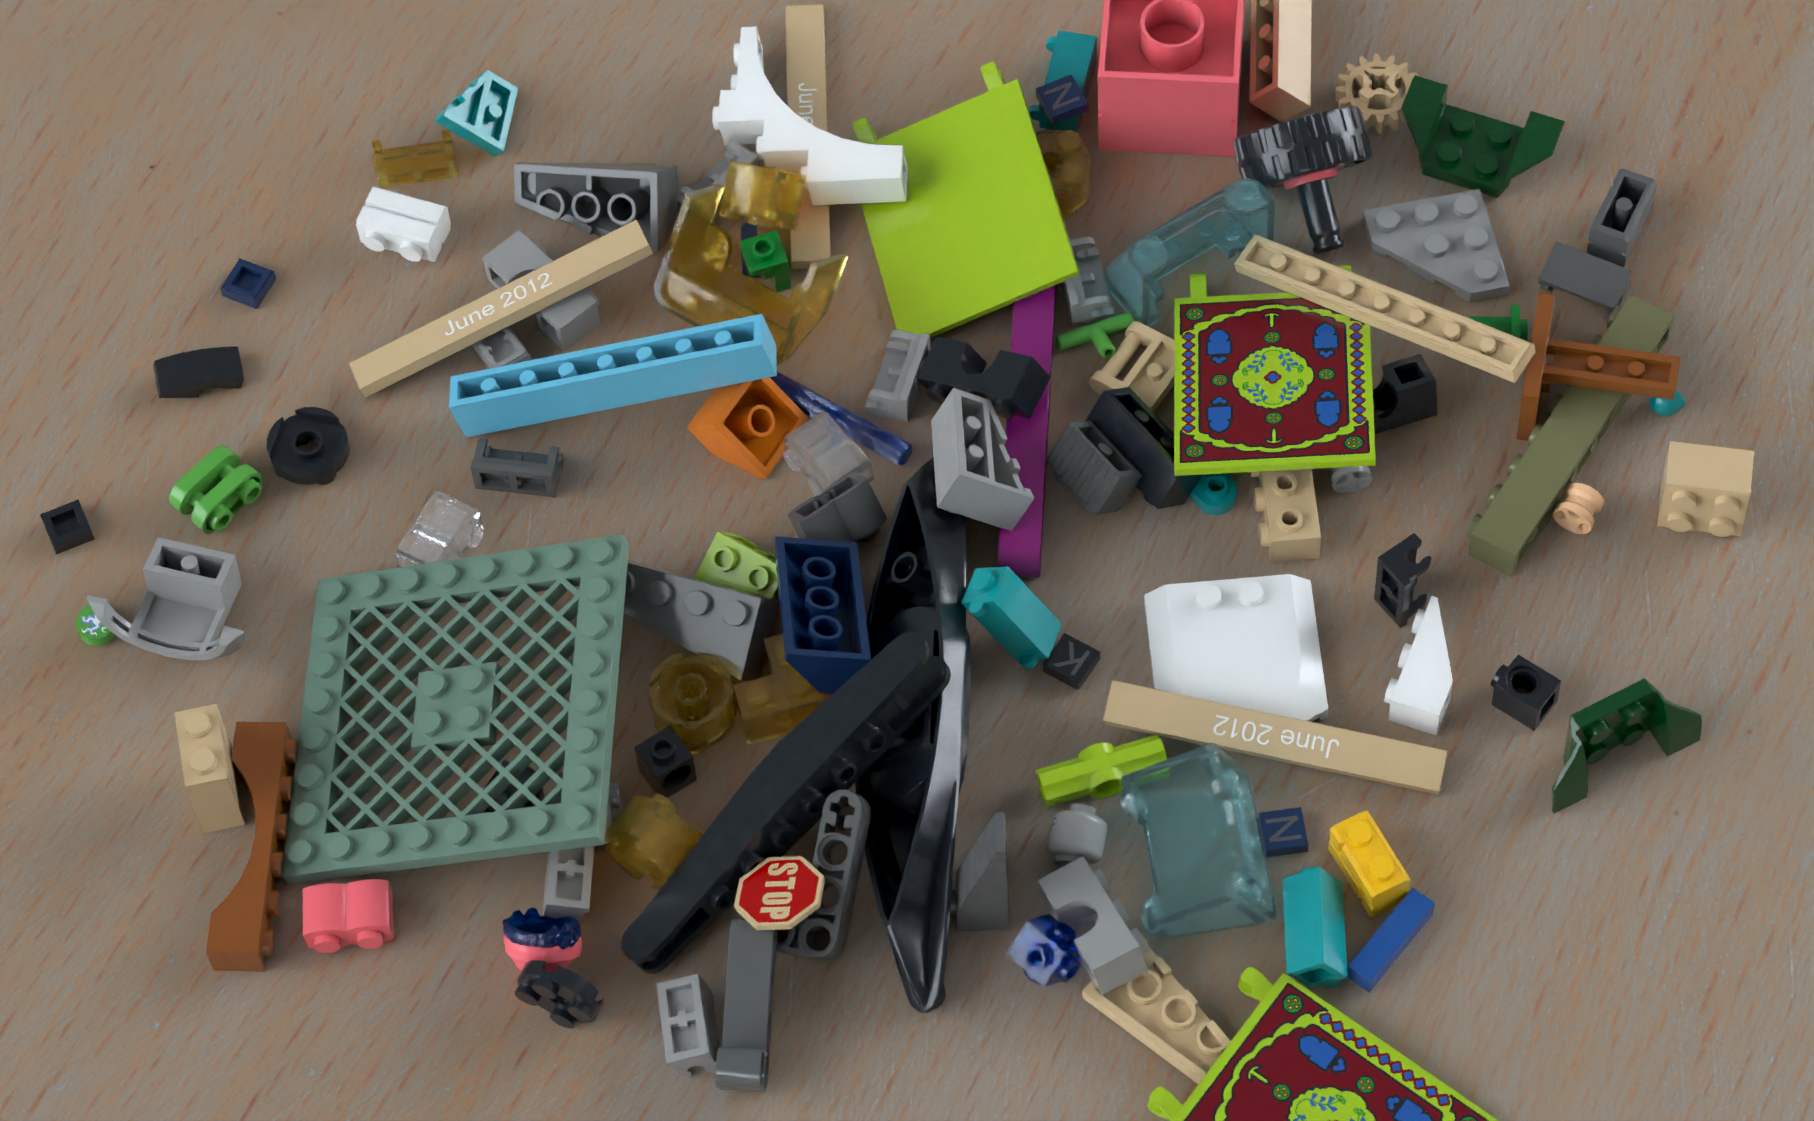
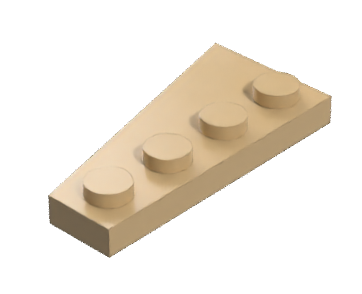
[1082,931,1231,1084]

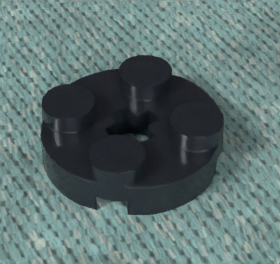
[267,407,350,485]
[514,960,604,1028]

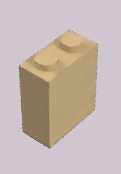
[174,704,245,833]

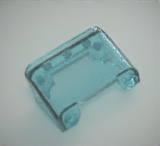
[1104,179,1275,327]
[1120,742,1277,939]

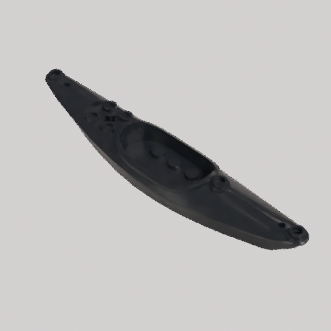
[855,457,971,1013]

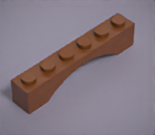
[206,722,298,972]

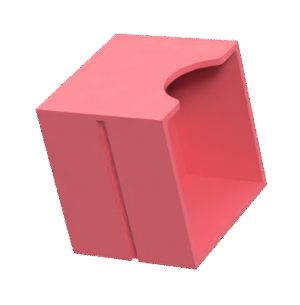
[1098,0,1245,157]

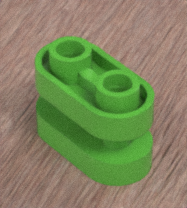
[169,446,262,534]

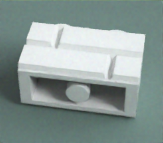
[356,187,451,262]

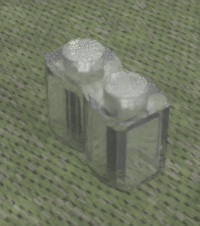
[783,411,874,496]
[395,491,484,568]

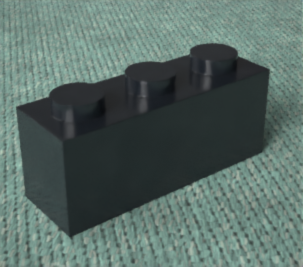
[1085,387,1202,509]

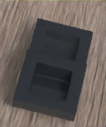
[153,346,244,398]

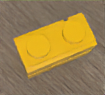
[1328,811,1411,918]

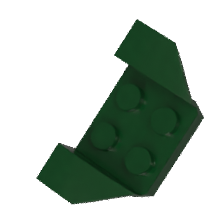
[1401,75,1565,198]
[1552,678,1702,814]

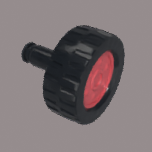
[1233,106,1372,254]

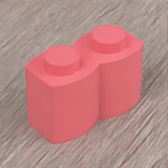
[303,879,394,953]

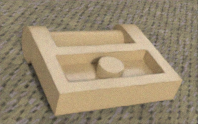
[1088,321,1174,412]

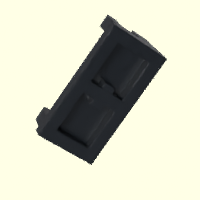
[1374,533,1432,628]

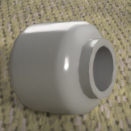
[1047,804,1108,866]

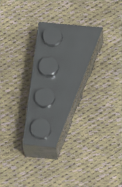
[624,560,779,681]

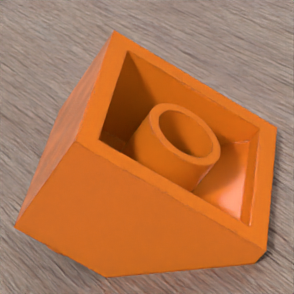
[687,377,809,479]

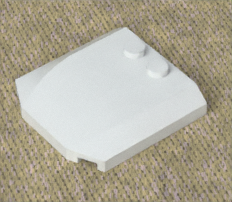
[1144,574,1328,746]

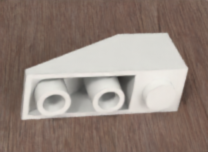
[1384,596,1453,736]

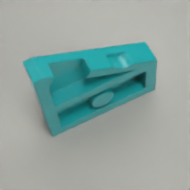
[435,70,518,157]

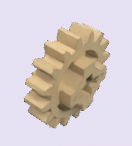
[1335,53,1418,134]

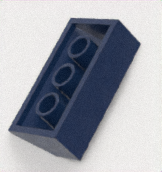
[774,536,871,694]

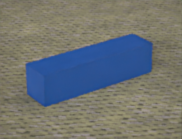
[1347,888,1435,993]

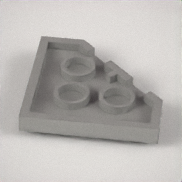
[1362,189,1510,302]

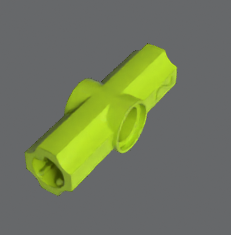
[1035,734,1169,807]

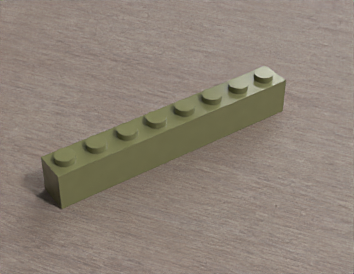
[1466,294,1675,577]

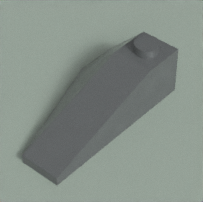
[514,163,678,251]

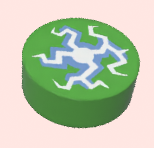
[76,605,116,646]

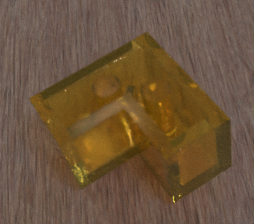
[733,634,826,745]

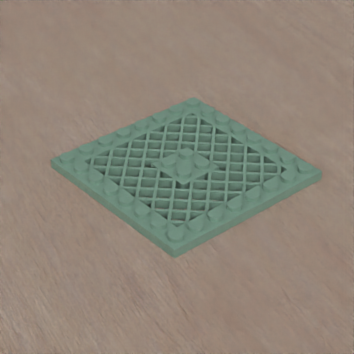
[282,534,629,884]

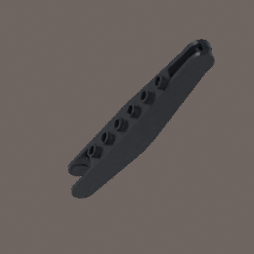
[621,632,951,974]

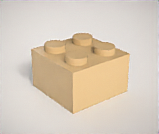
[1657,441,1754,537]

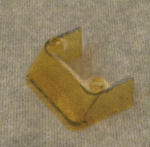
[653,184,848,365]

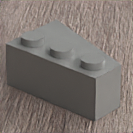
[931,388,1034,531]

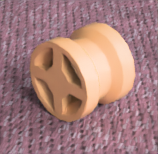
[1553,482,1604,534]

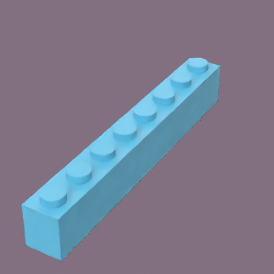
[449,314,777,438]

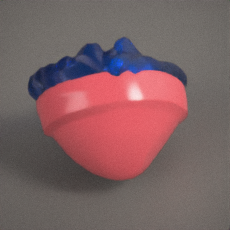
[503,908,582,973]

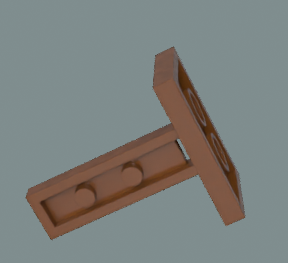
[1517,293,1680,441]

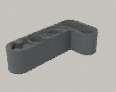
[776,790,871,961]
[715,918,777,1092]

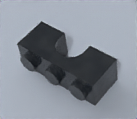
[916,336,1051,419]
[1373,354,1437,434]

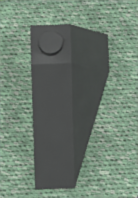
[950,812,1010,931]

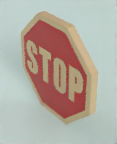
[734,856,825,930]

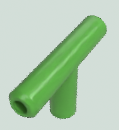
[1055,312,1134,359]

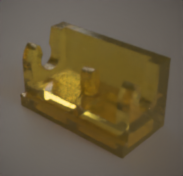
[372,130,458,188]

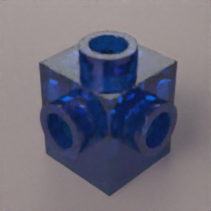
[1006,914,1081,987]

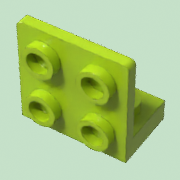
[695,531,778,599]

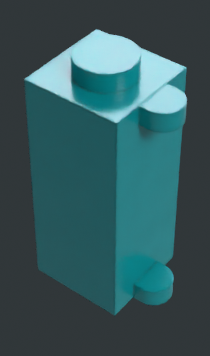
[1029,30,1097,134]
[961,566,1062,670]
[1282,867,1348,989]

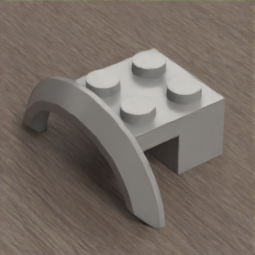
[87,537,244,660]

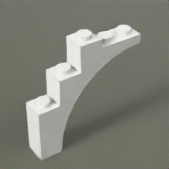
[712,27,908,205]

